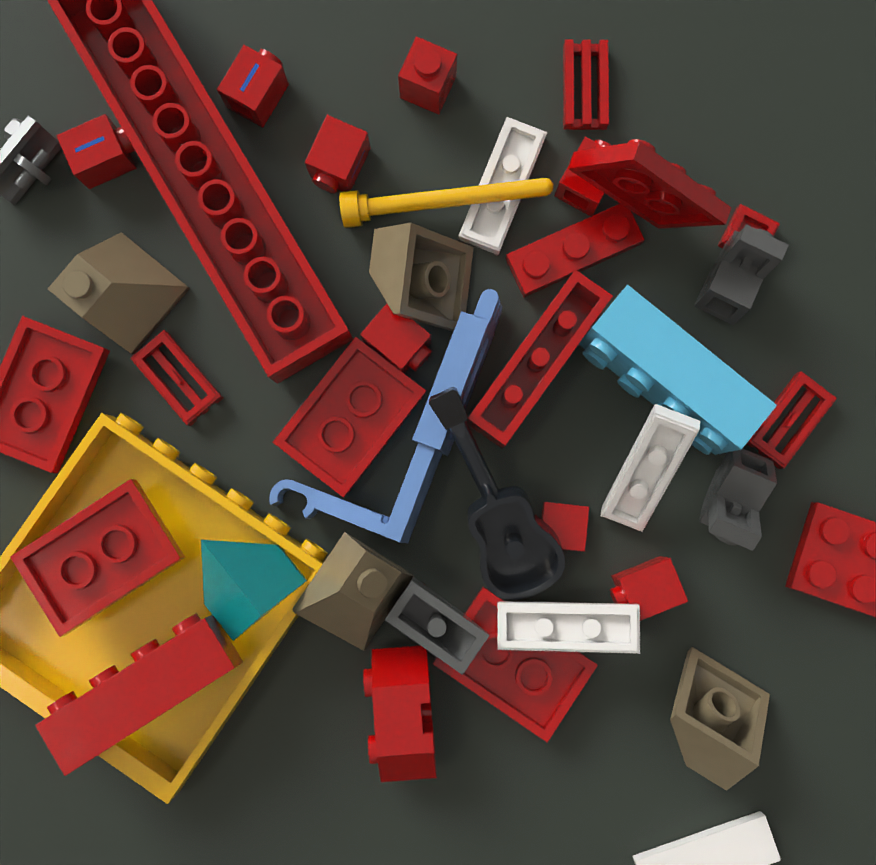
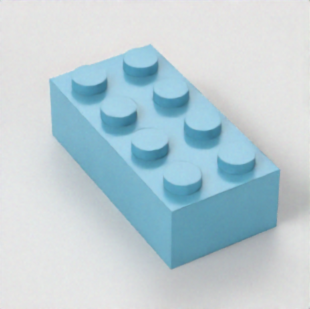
[579,284,777,455]

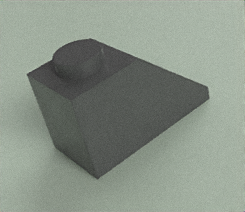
[385,577,490,675]

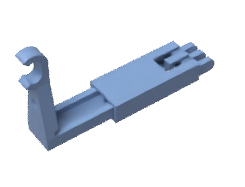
[269,289,502,543]

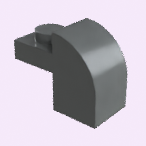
[694,224,789,325]
[700,448,777,551]

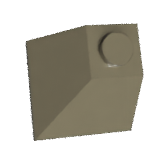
[369,223,474,332]
[48,232,190,355]
[292,532,414,651]
[670,647,770,791]

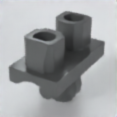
[0,116,61,206]

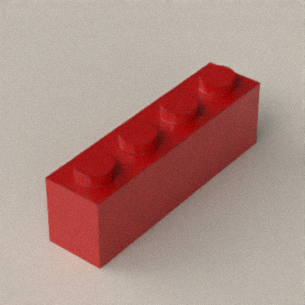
[466,269,613,449]
[35,613,243,776]

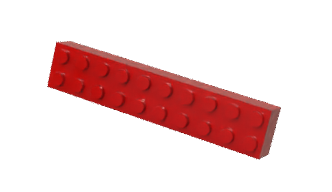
[47,0,353,384]

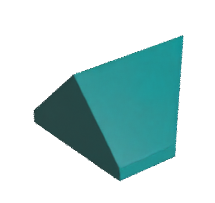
[201,540,307,641]

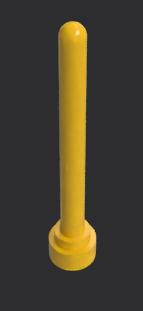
[339,178,553,228]

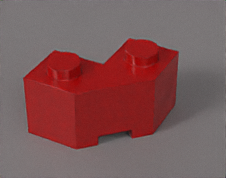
[363,645,437,782]

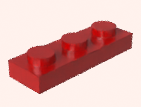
[505,204,645,298]

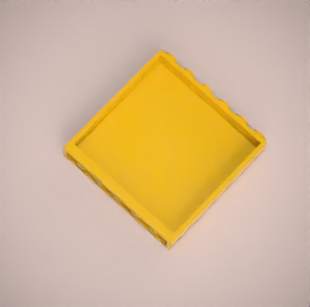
[0,413,328,804]

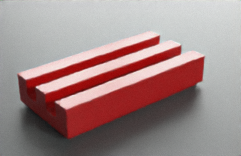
[563,39,609,130]
[130,330,224,426]
[746,371,837,469]

